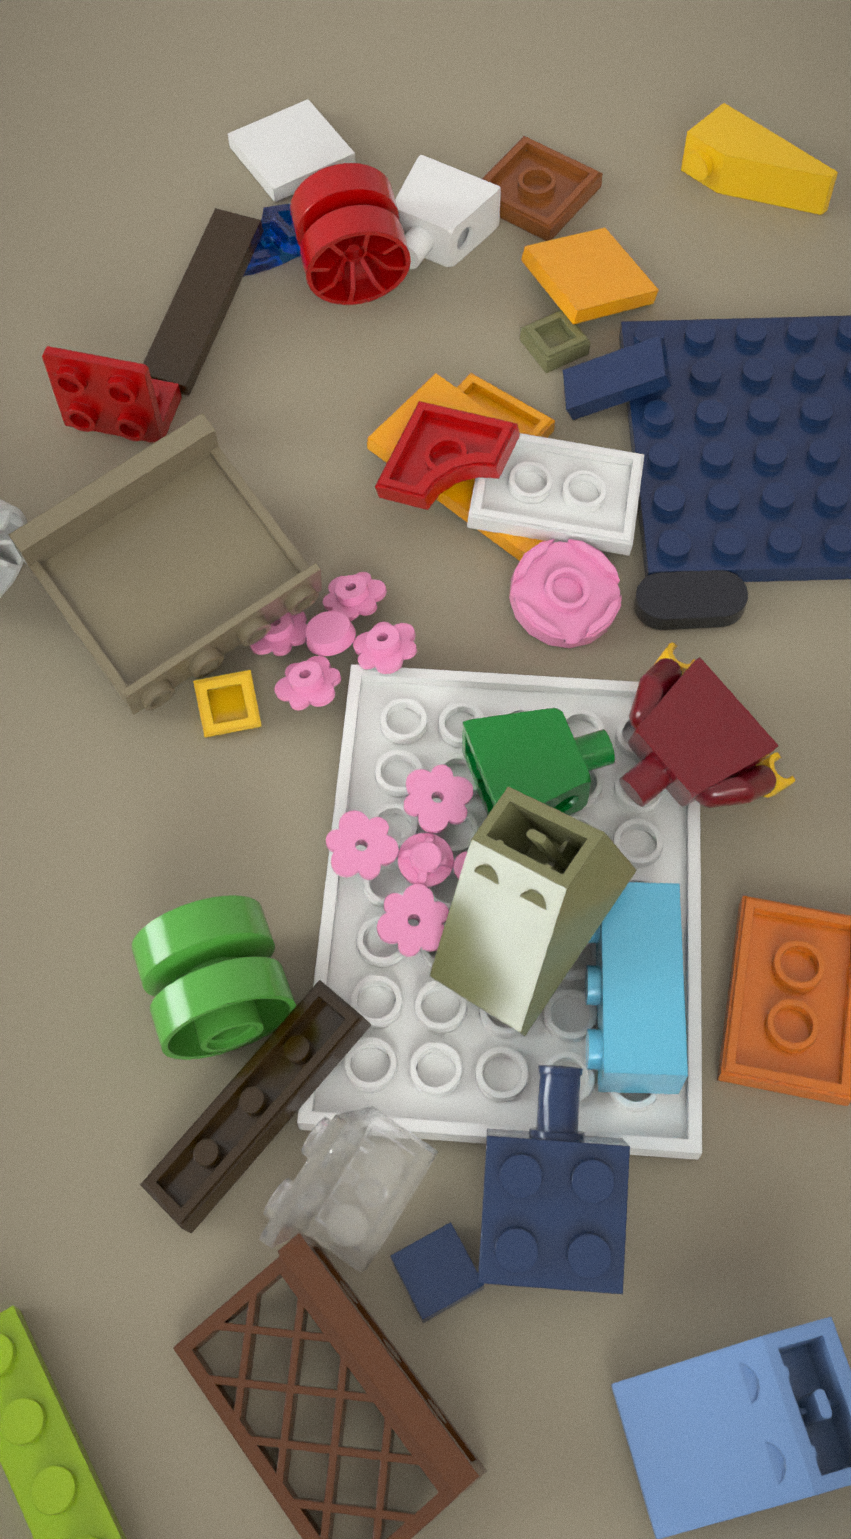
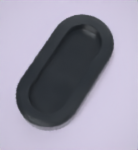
[634,570,748,630]

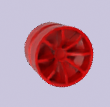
[290,163,411,305]

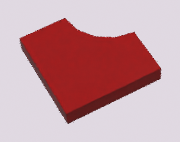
[375,401,520,510]

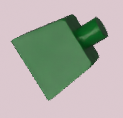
[462,708,615,816]

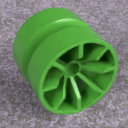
[131,895,296,1060]

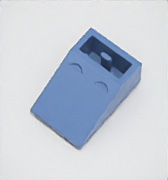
[611,1317,851,1539]

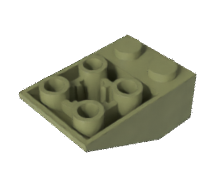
[429,787,637,1036]

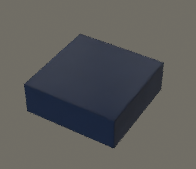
[390,1222,484,1323]

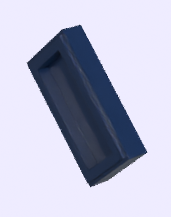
[563,335,672,420]

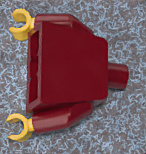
[619,642,796,808]

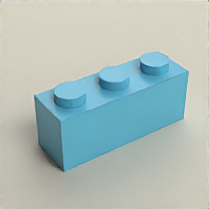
[585,882,688,1095]

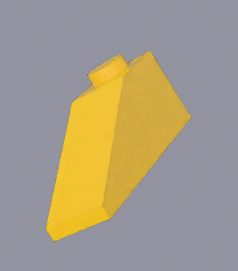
[681,103,838,215]

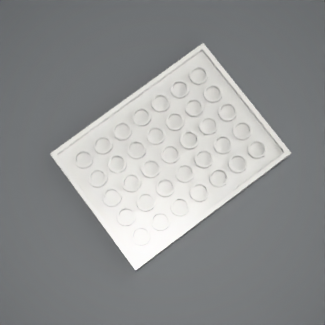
[297,664,702,1160]

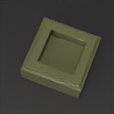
[520,310,590,373]

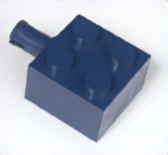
[478,1065,630,1295]

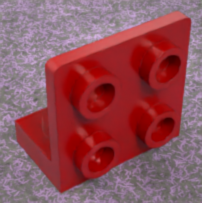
[42,346,182,443]

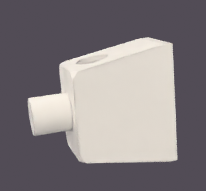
[395,155,501,269]

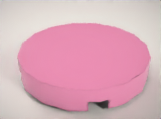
[509,539,622,648]

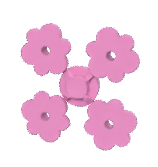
[250,572,417,711]
[326,765,473,957]

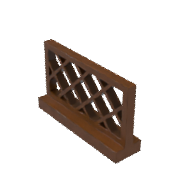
[173,1233,487,1539]

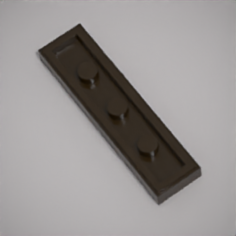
[143,208,264,395]
[140,980,371,1234]

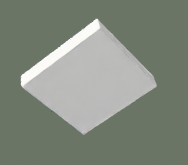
[228,99,356,202]

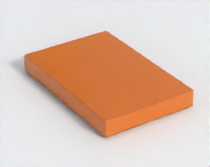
[717,896,851,1106]

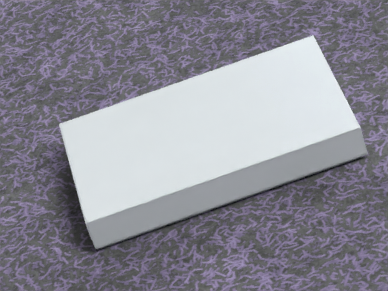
[467,433,644,556]

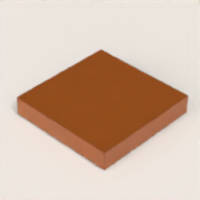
[482,136,603,241]

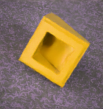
[193,670,262,738]

